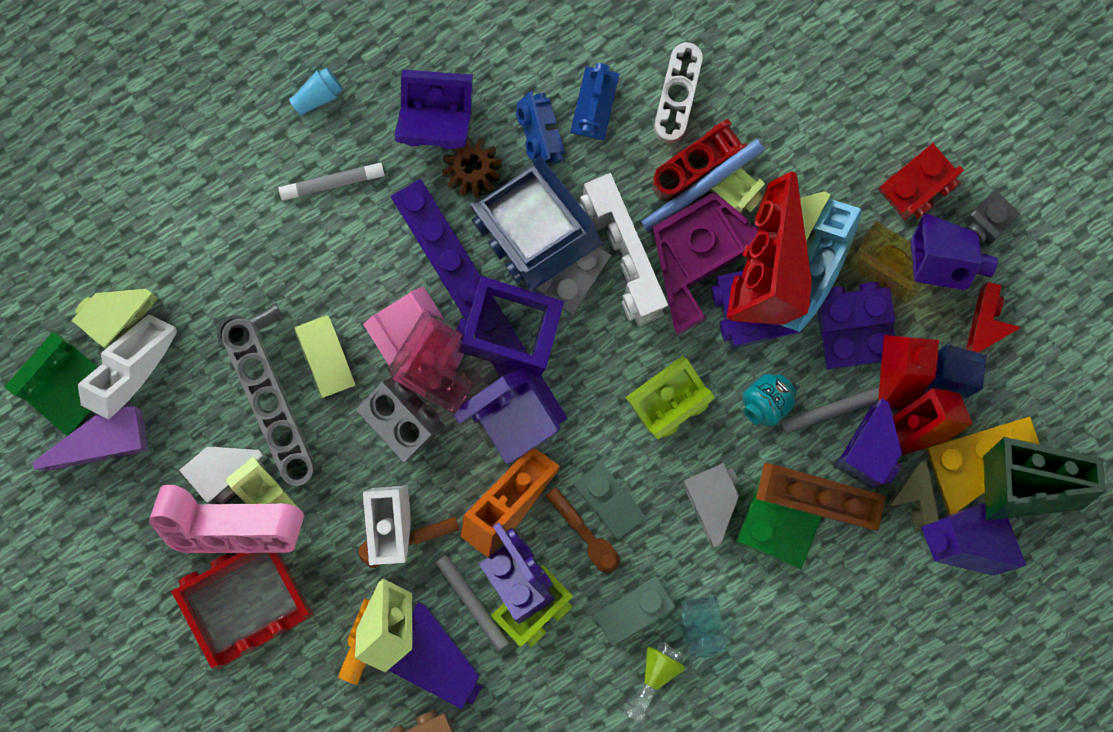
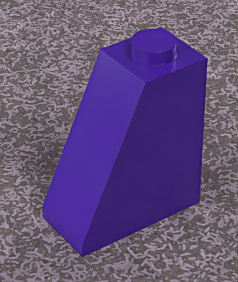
[921,502,1026,576]
[388,602,483,709]

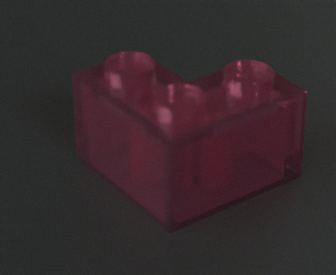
[387,308,474,415]

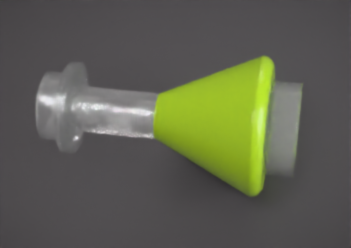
[624,641,685,724]

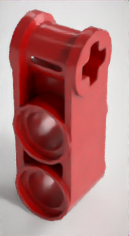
[652,119,747,201]

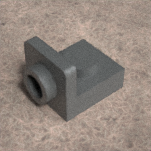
[964,190,1021,245]

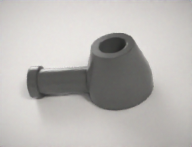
[217,303,284,348]

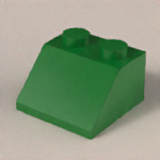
[734,476,821,570]

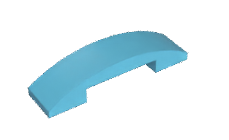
[779,199,862,332]

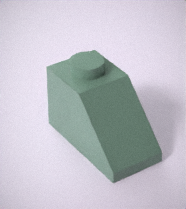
[593,576,676,646]

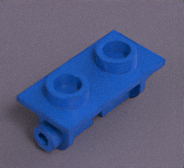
[570,63,620,141]
[516,91,565,164]

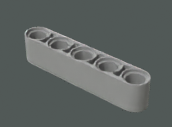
[222,318,315,486]

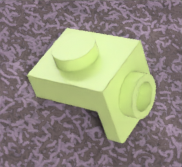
[709,168,765,214]

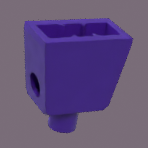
[910,213,998,290]

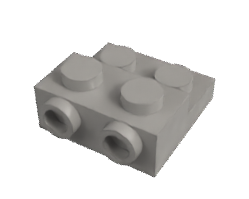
[519,215,611,316]

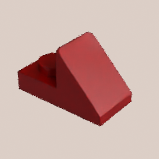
[964,282,1021,357]

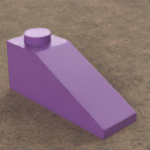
[33,402,149,472]

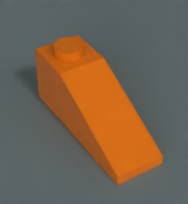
[460,448,560,558]

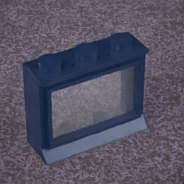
[470,155,603,292]

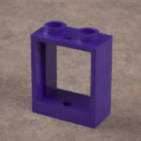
[455,276,564,376]

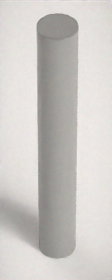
[781,387,879,434]
[435,554,510,651]

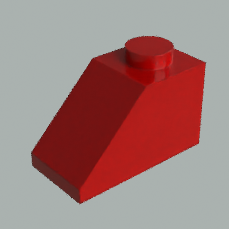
[878,335,939,408]
[893,388,973,456]

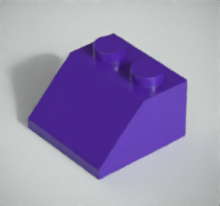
[835,398,902,489]

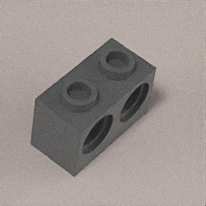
[356,374,446,462]

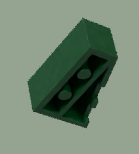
[983,437,1106,521]

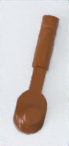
[545,487,620,573]
[358,517,459,568]

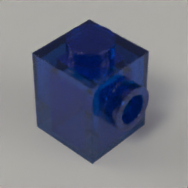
[928,344,987,398]

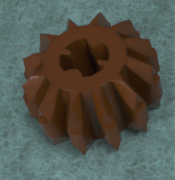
[442,138,502,198]

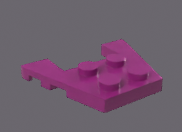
[653,192,758,336]

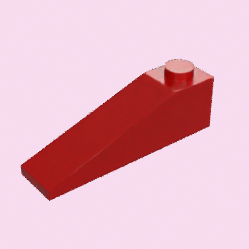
[727,171,812,325]

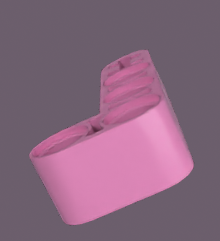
[149,485,304,553]

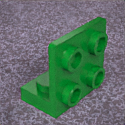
[4,332,98,436]

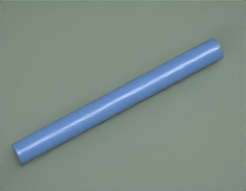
[641,138,765,233]

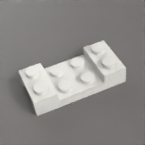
[579,173,668,327]

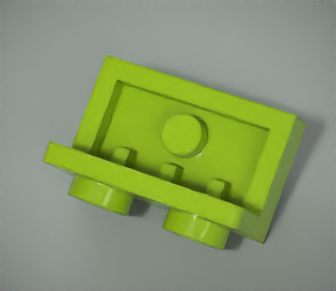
[625,356,715,439]
[491,565,573,648]

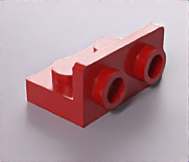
[878,143,964,221]

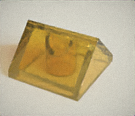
[846,220,923,303]

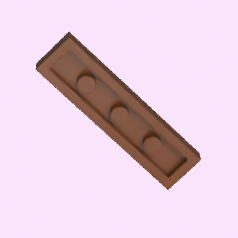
[756,463,886,531]

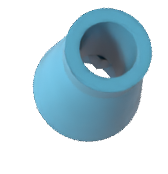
[289,67,343,116]

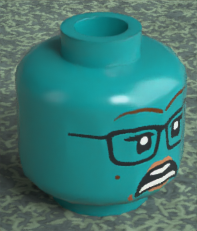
[742,373,796,427]

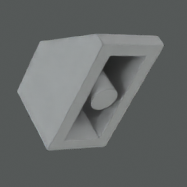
[682,463,741,548]

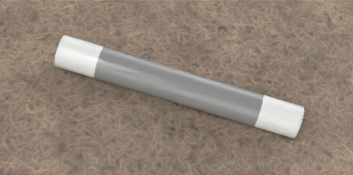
[279,162,385,201]

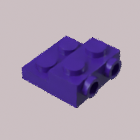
[711,271,802,349]
[817,282,895,370]

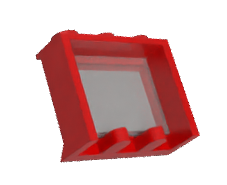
[171,553,315,669]

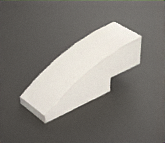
[78,314,177,419]

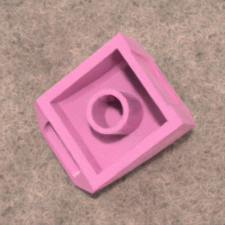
[363,286,464,391]

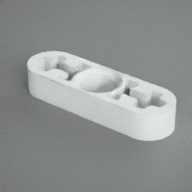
[654,42,703,144]

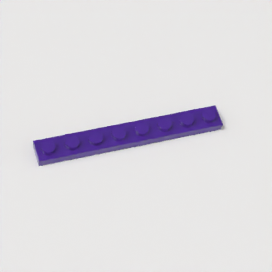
[390,178,568,425]

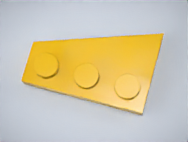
[926,416,1040,516]

